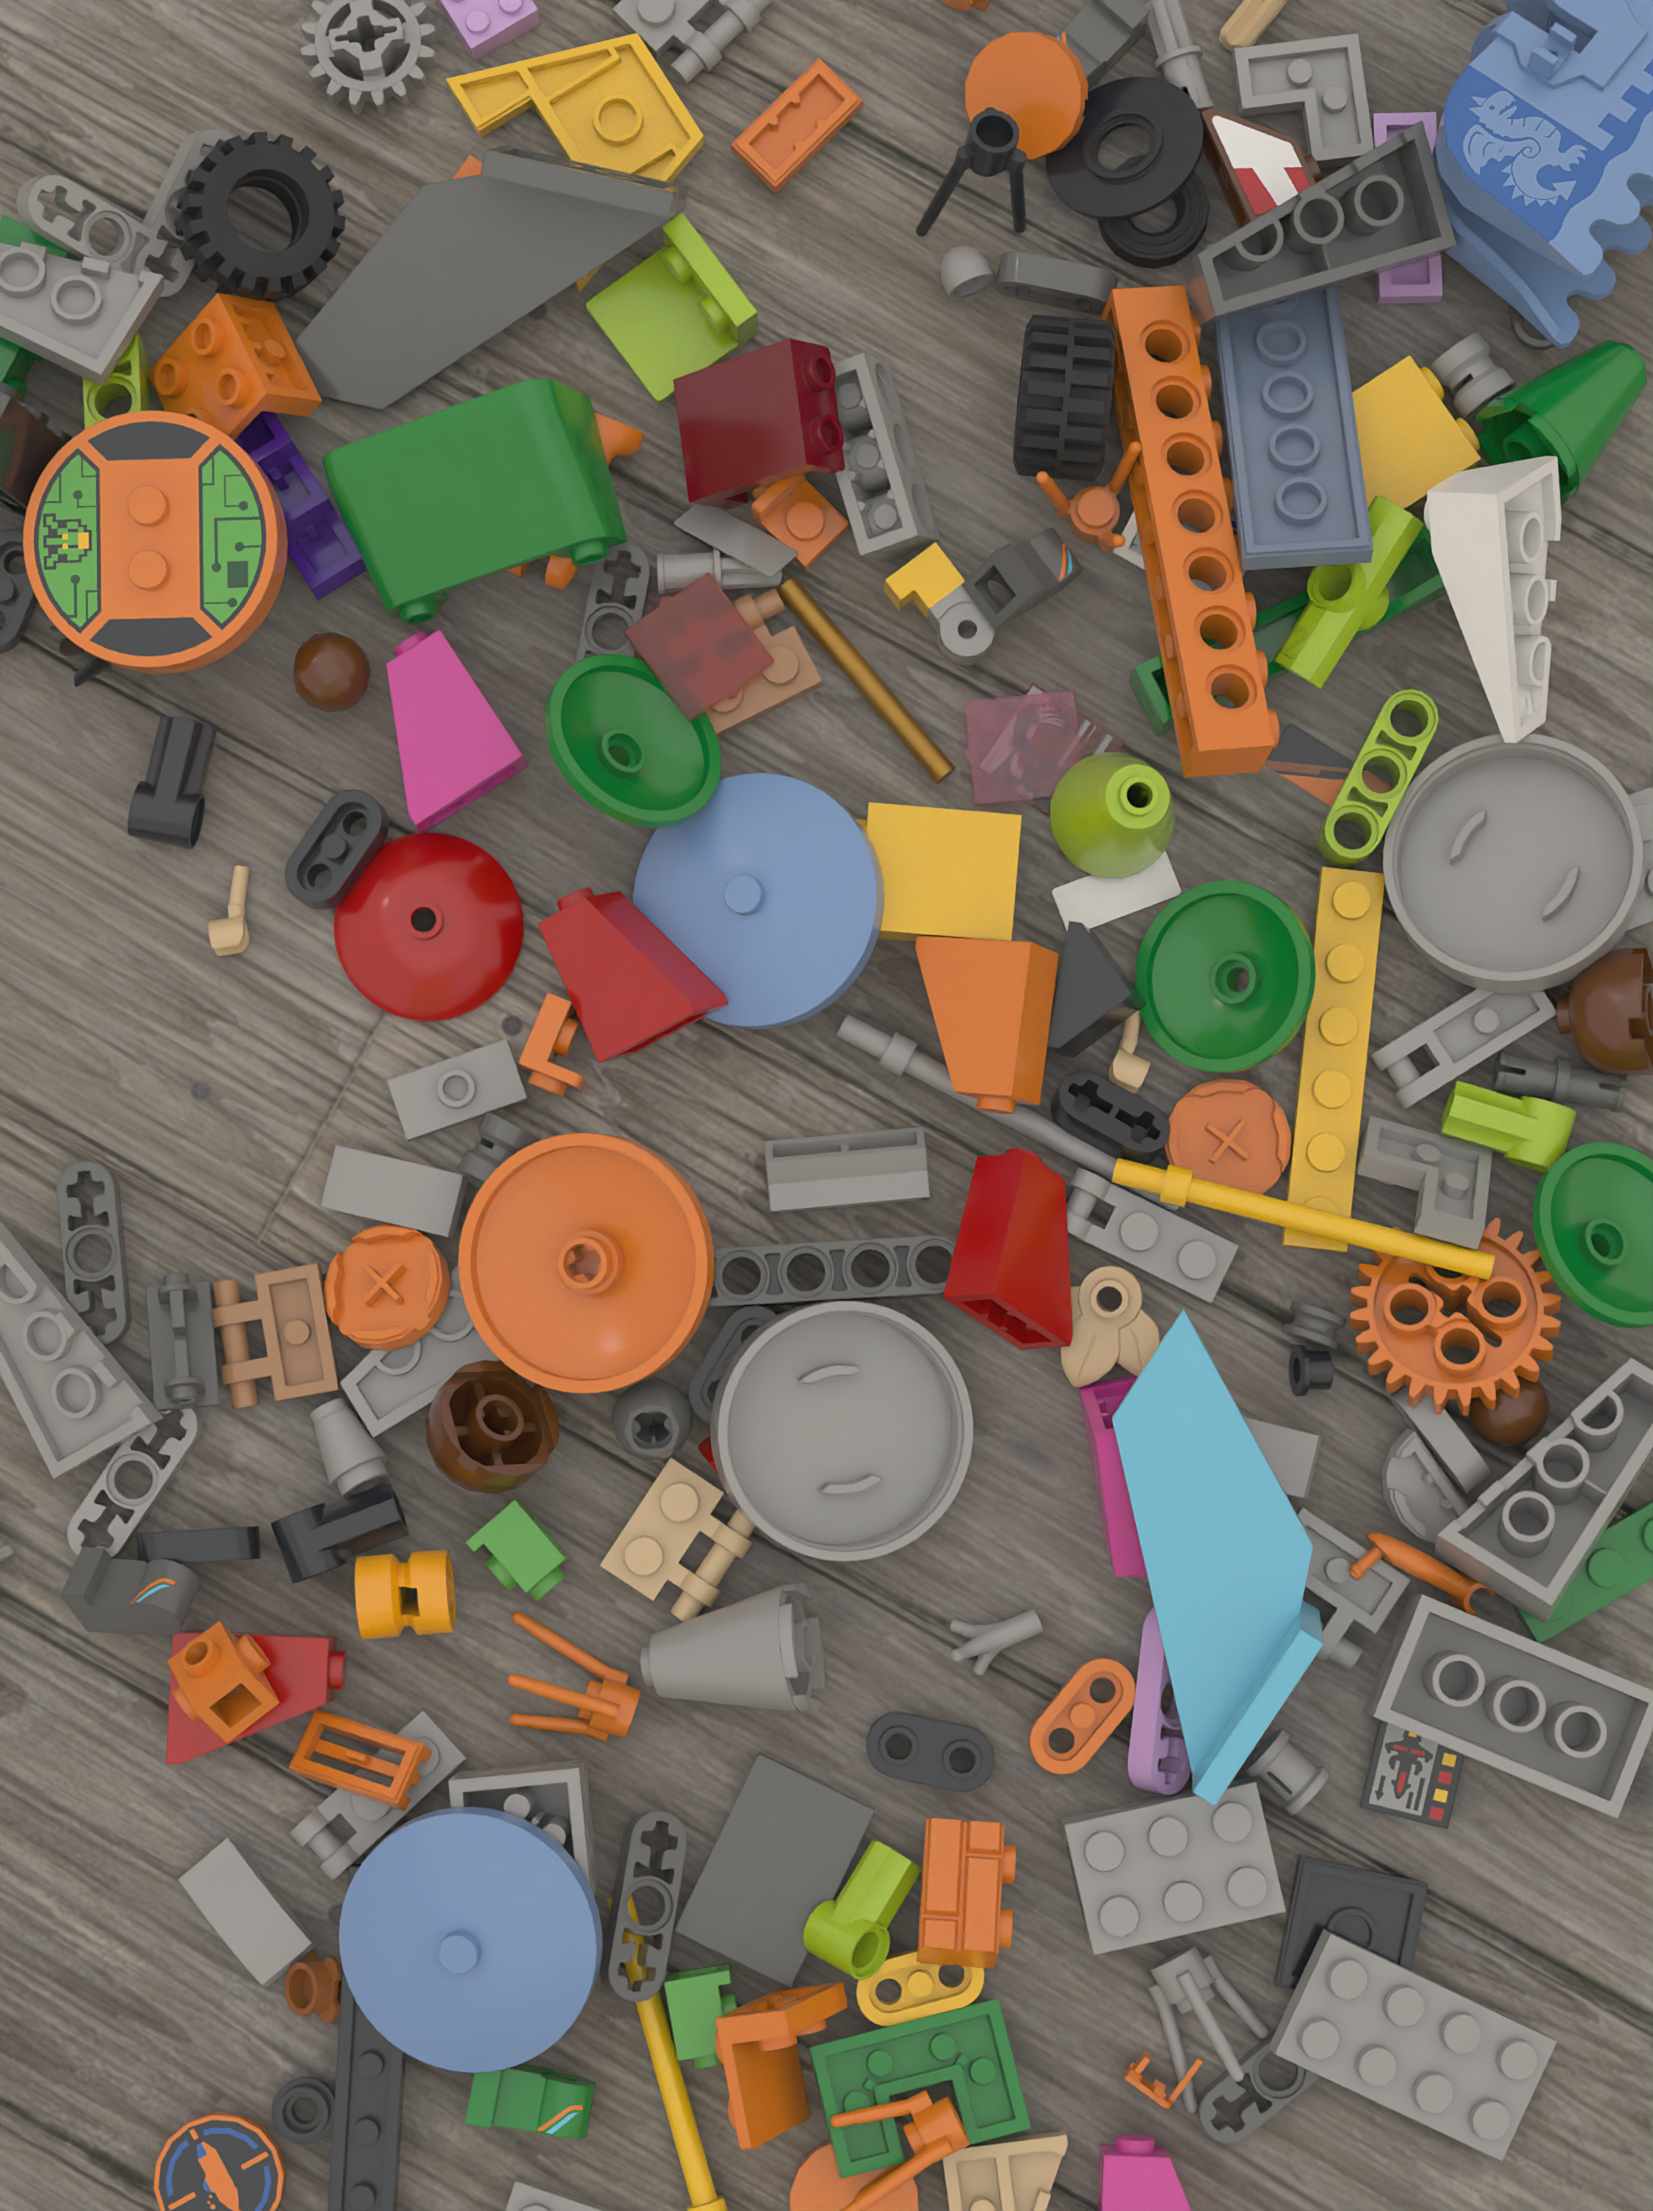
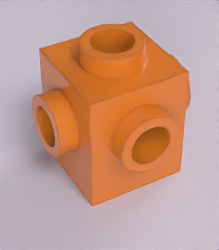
[167,1620,280,1743]

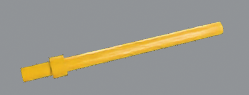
[1111,1158,1496,1280]
[607,1894,728,2211]

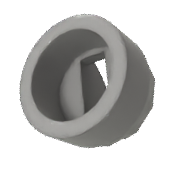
[940,245,994,300]

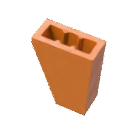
[915,936,1059,1114]

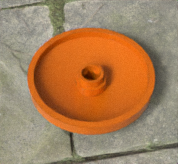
[458,1133,715,1394]

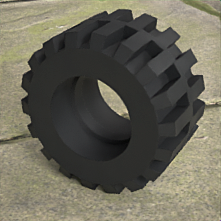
[175,132,346,303]
[1013,314,1115,482]

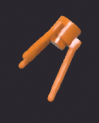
[1036,441,1142,552]
[508,1611,641,1742]
[830,2090,971,2211]

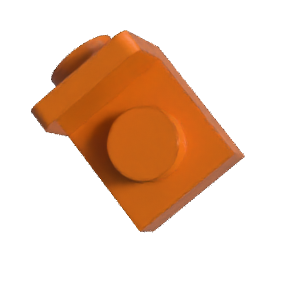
[751,473,850,572]
[518,993,586,1098]

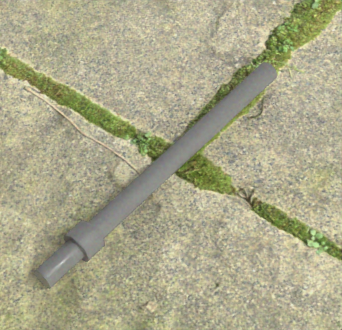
[836,1014,1179,1214]

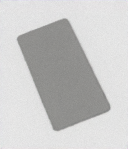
[674,504,798,577]

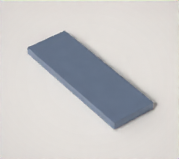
[1206,243,1373,571]

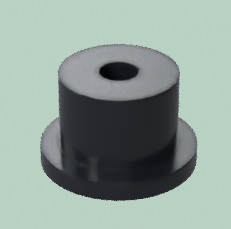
[1289,1345,1334,1396]

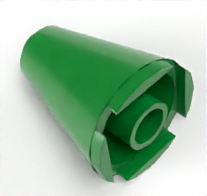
[1475,340,1647,505]

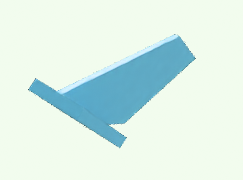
[1112,1307,1324,1806]

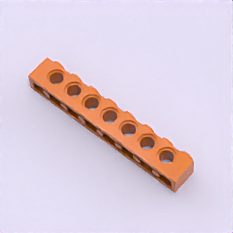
[1100,285,1279,778]

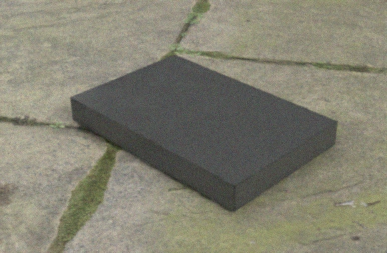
[674,1752,875,1988]

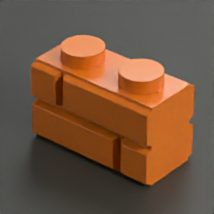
[917,1818,1016,1968]

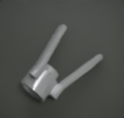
[1148,1945,1269,2114]

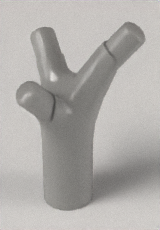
[950,1609,1043,1675]

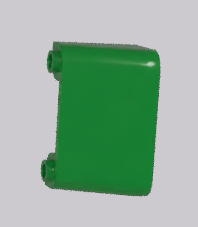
[322,378,628,625]

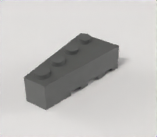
[1182,120,1457,326]

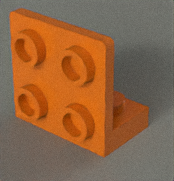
[148,293,323,441]
[715,1982,848,2150]

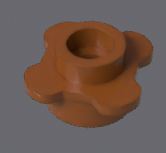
[285,1951,343,2023]

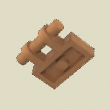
[662,588,823,738]
[210,1263,342,1410]

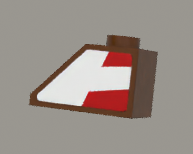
[1200,108,1323,229]

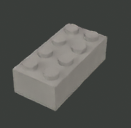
[1363,1592,1653,1819]

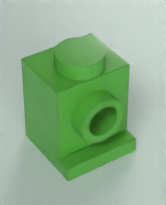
[465,1499,569,1602]
[664,1962,738,2068]

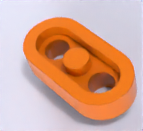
[1029,1657,1136,1774]

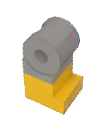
[883,542,995,665]

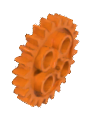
[1350,1216,1561,1416]

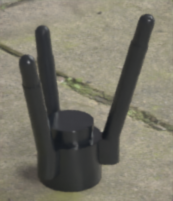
[916,107,1027,237]

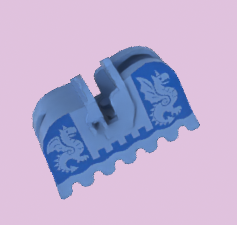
[1432,0,1653,349]

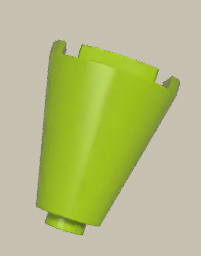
[1050,752,1175,878]

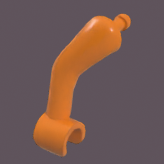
[1348,1532,1496,1616]

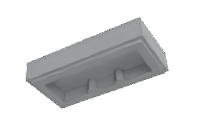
[386,1038,529,1142]

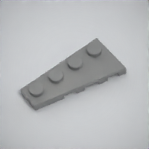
[0,242,165,387]
[0,1221,164,1479]
[340,1265,501,1438]

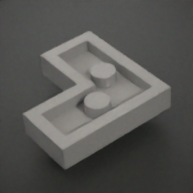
[1232,33,1374,168]
[1357,1116,1493,1250]

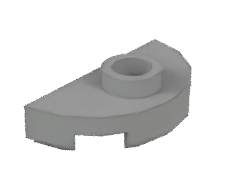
[1382,1428,1474,1544]

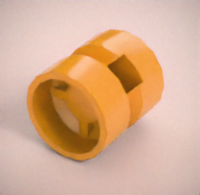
[355,1549,456,1640]

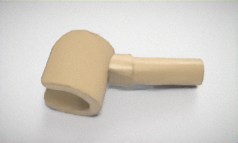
[208,866,250,956]
[1108,1010,1151,1094]

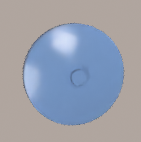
[633,773,884,1029]
[339,1807,602,2073]

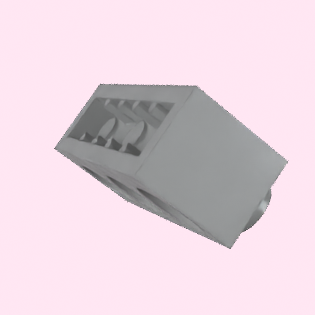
[833,352,941,561]

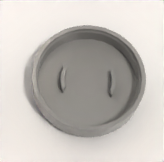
[1383,734,1645,993]
[710,1300,973,1561]

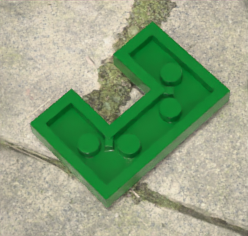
[807,1998,1031,2179]

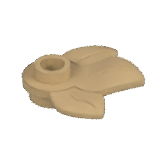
[1061,1265,1160,1387]

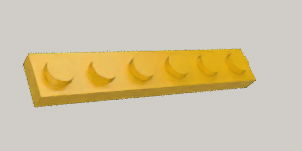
[1281,867,1385,1253]

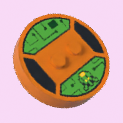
[23,410,288,674]

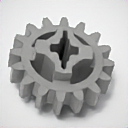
[300,0,438,115]

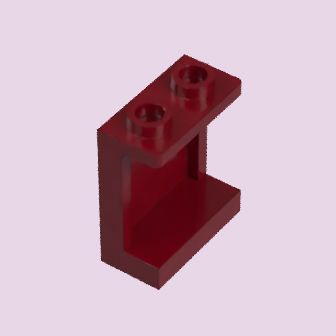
[673,338,845,509]

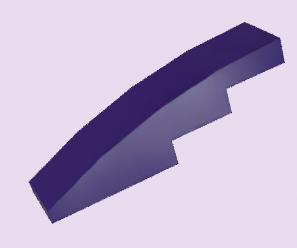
[234,411,367,600]

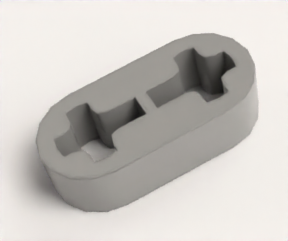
[1390,1385,1492,1495]

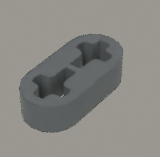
[995,252,1118,314]

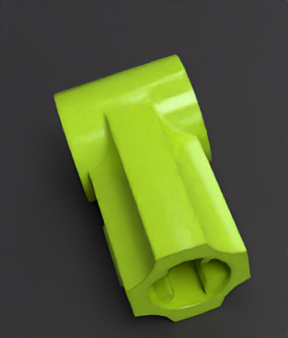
[1439,1081,1577,1173]
[803,1840,922,1980]

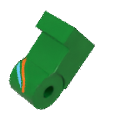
[465,2063,596,2139]

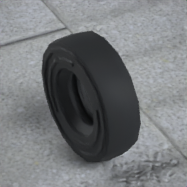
[1097,154,1210,269]

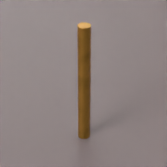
[777,576,956,784]

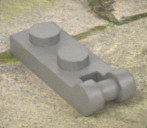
[1371,988,1557,1109]
[1066,1168,1239,1304]
[289,1709,468,1881]

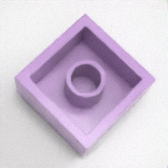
[436,0,541,62]

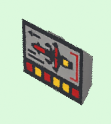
[1360,1720,1465,1829]

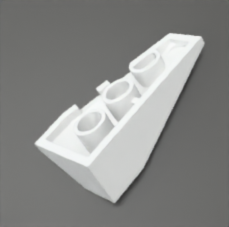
[1424,456,1562,743]

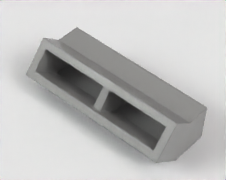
[764,1127,930,1214]

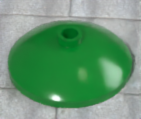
[544,654,721,828]
[1135,880,1316,1073]
[1533,1142,1653,1329]

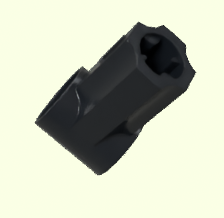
[128,716,217,849]
[270,1483,410,1584]

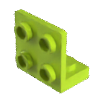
[586,212,759,404]

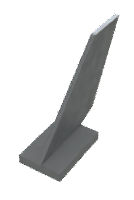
[294,145,689,410]

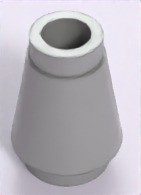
[310,1398,389,1499]

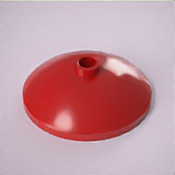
[334,833,524,1022]

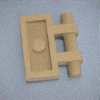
[600,1457,755,1622]

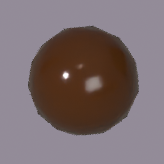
[293,632,371,712]
[1469,1375,1550,1447]

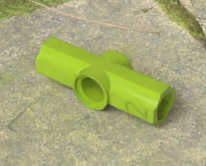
[1273,495,1424,689]

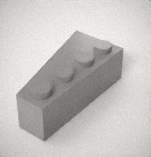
[1433,1358,1653,1624]

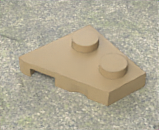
[943,2131,1068,2211]

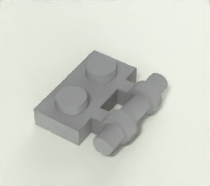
[612,0,773,85]
[1296,1507,1411,1671]

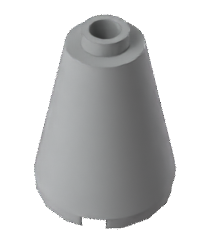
[640,1582,825,1713]

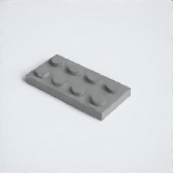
[1268,1929,1557,2161]

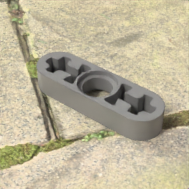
[67,1401,202,1559]

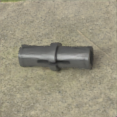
[1491,1051,1627,1113]

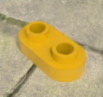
[856,1948,984,2027]

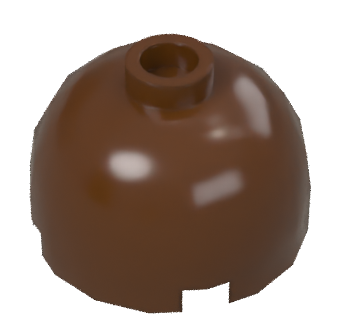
[1557,947,1653,1076]
[425,1360,559,1494]

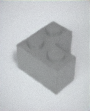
[448,1759,598,1895]

